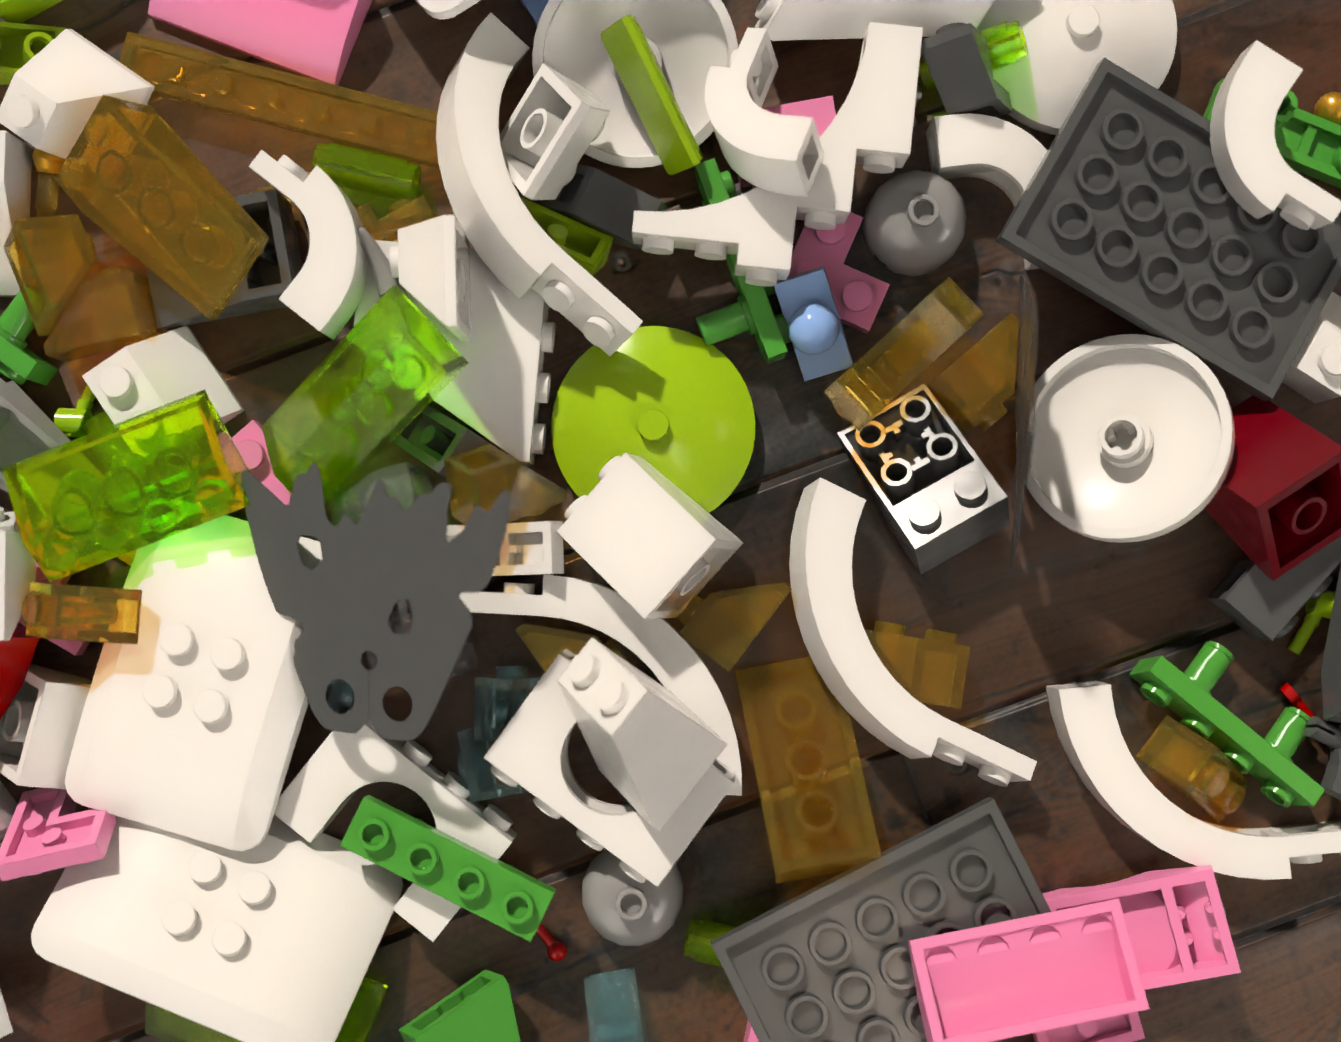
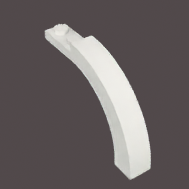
[436,12,643,356]
[789,477,1037,787]
[459,574,742,796]
[1046,681,1341,880]

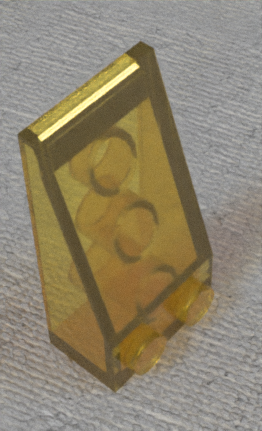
[55,95,270,320]
[735,656,881,884]

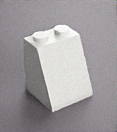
[557,452,743,619]
[558,637,728,832]

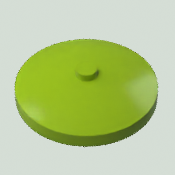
[551,326,756,513]

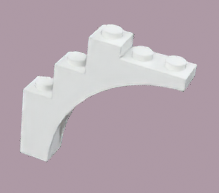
[632,22,923,287]

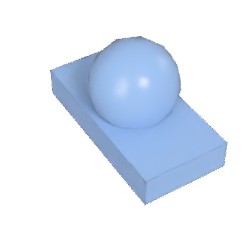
[774,266,854,381]

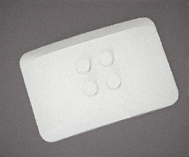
[65,502,322,851]
[31,815,403,1042]

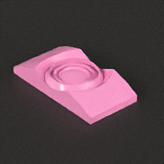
[1043,865,1241,990]

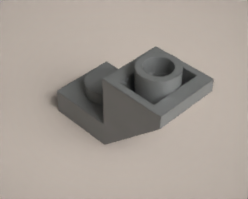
[921,22,1012,117]
[540,164,667,251]

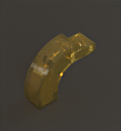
[823,277,984,431]

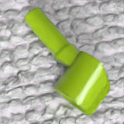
[53,384,95,438]
[1287,590,1335,655]

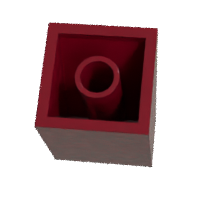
[1204,395,1341,581]

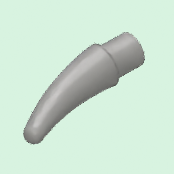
[357,227,408,316]

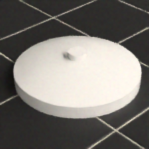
[532,0,738,168]
[977,0,1177,135]
[1016,334,1235,543]

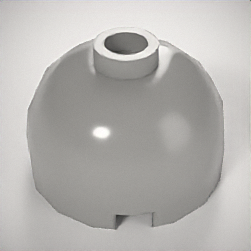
[862,170,967,276]
[582,849,684,946]

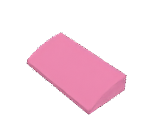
[148,0,372,89]
[908,898,1150,1042]

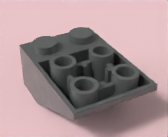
[140,189,303,330]
[837,384,1010,575]

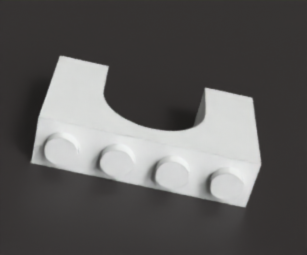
[484,648,736,887]
[274,710,518,942]

